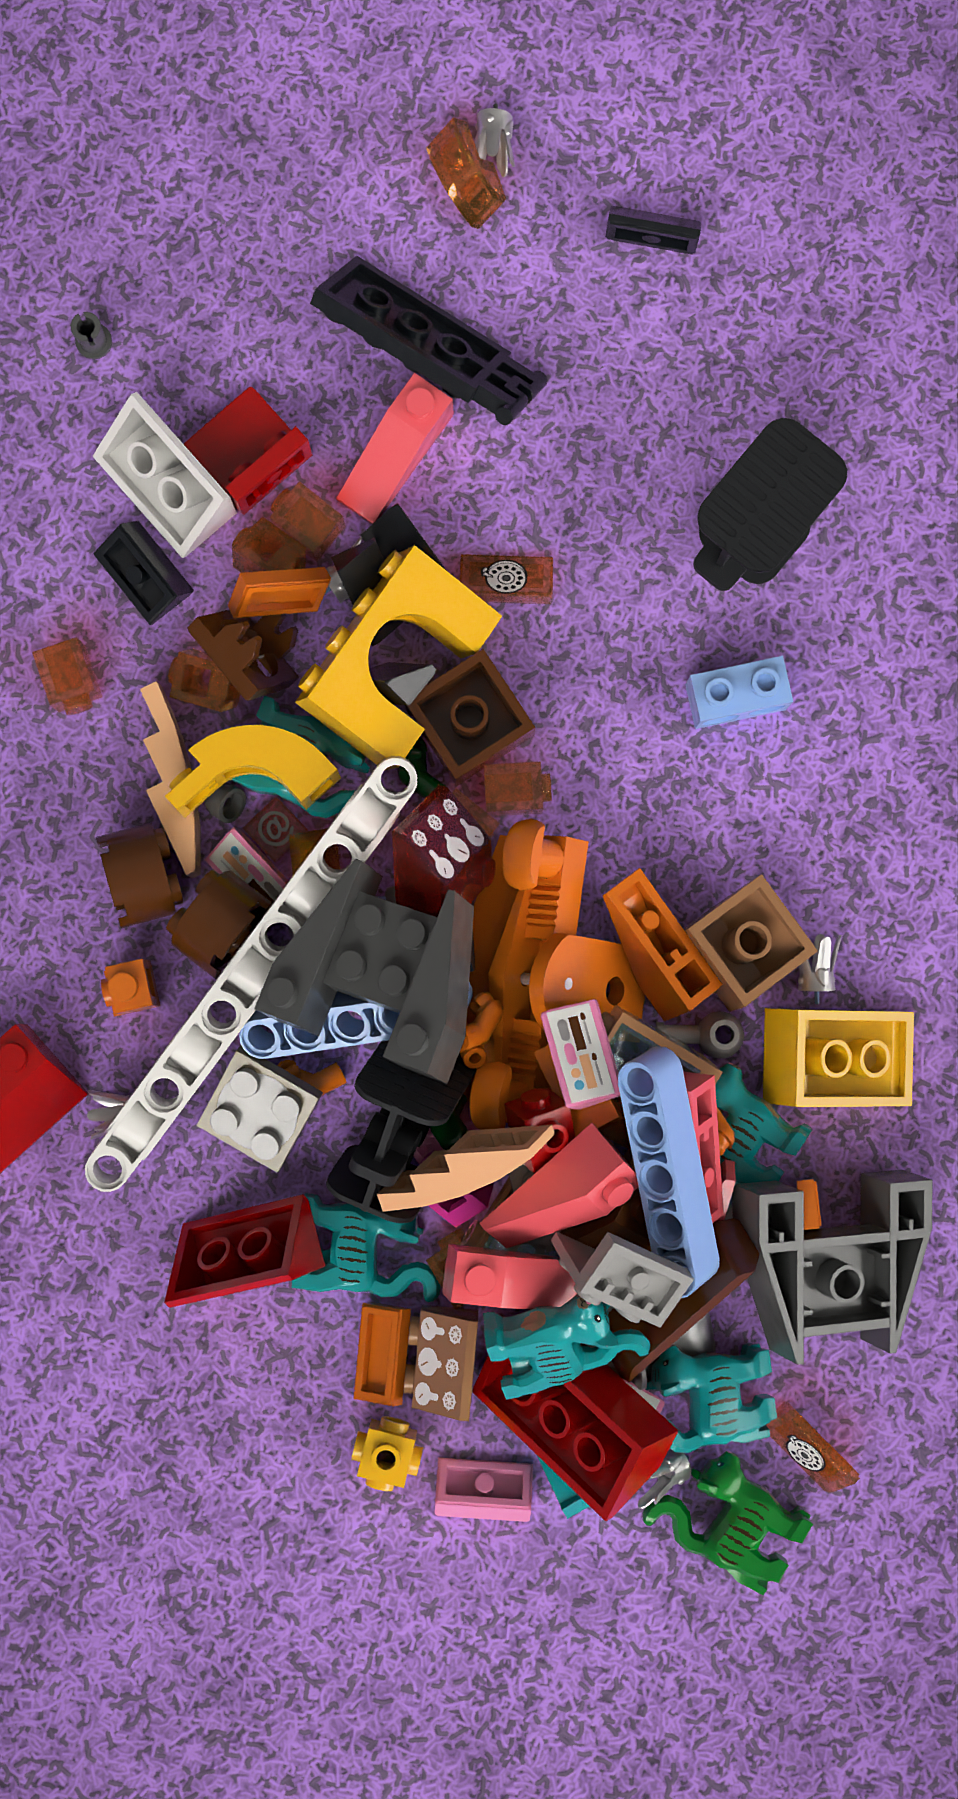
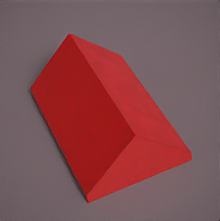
[164,1194,325,1308]

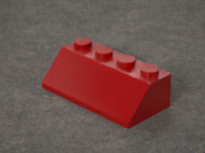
[0,1024,89,1174]
[472,1309,679,1521]

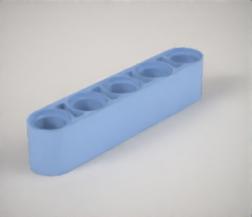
[239,982,473,1059]
[618,1046,719,1298]

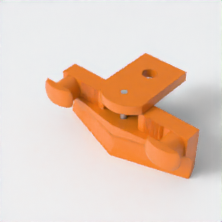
[464,818,645,1130]

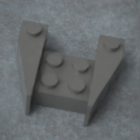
[254,859,474,1084]
[732,1170,933,1365]

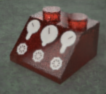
[392,785,496,917]

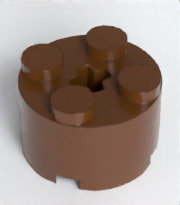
[96,822,183,928]
[166,870,272,979]

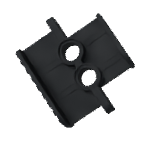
[693,418,847,591]
[326,1040,477,1223]

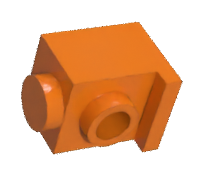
[101,959,161,1017]

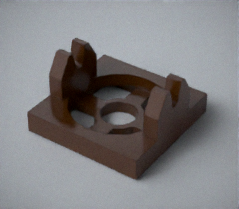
[187,610,299,701]

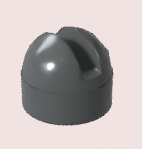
[204,783,246,823]

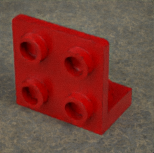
[184,387,313,516]

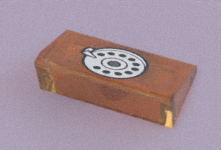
[459,554,553,604]
[766,1402,860,1493]

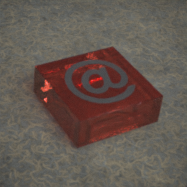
[242,796,309,863]

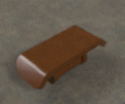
[608,1218,760,1382]

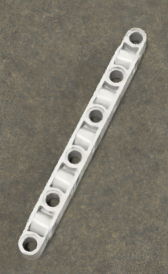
[85,756,417,1192]

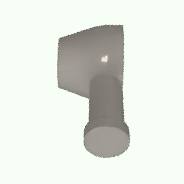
[655,1011,744,1059]

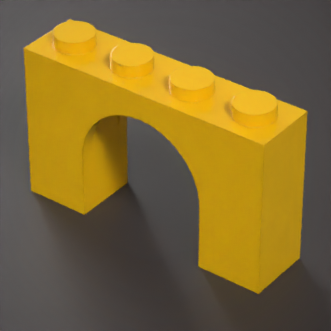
[295,545,502,771]

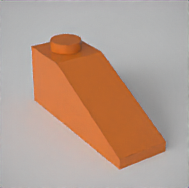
[602,868,723,1022]

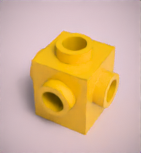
[351,1416,423,1491]

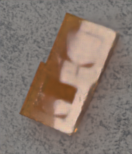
[426,117,506,229]

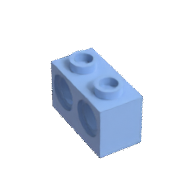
[685,656,793,729]

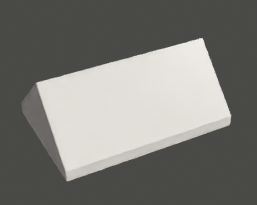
[93,392,237,558]

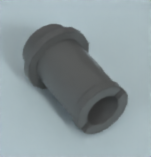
[70,312,112,360]

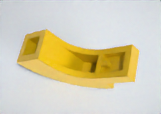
[165,725,341,818]

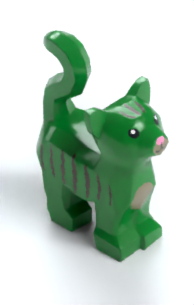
[643,1451,813,1595]

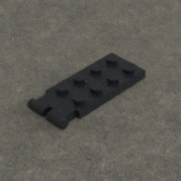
[310,256,548,425]

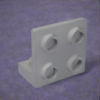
[551,1232,694,1328]

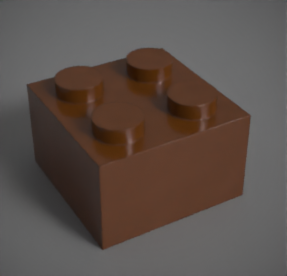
[405,649,536,786]

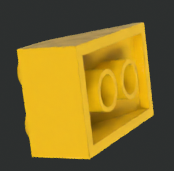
[763,1008,914,1107]

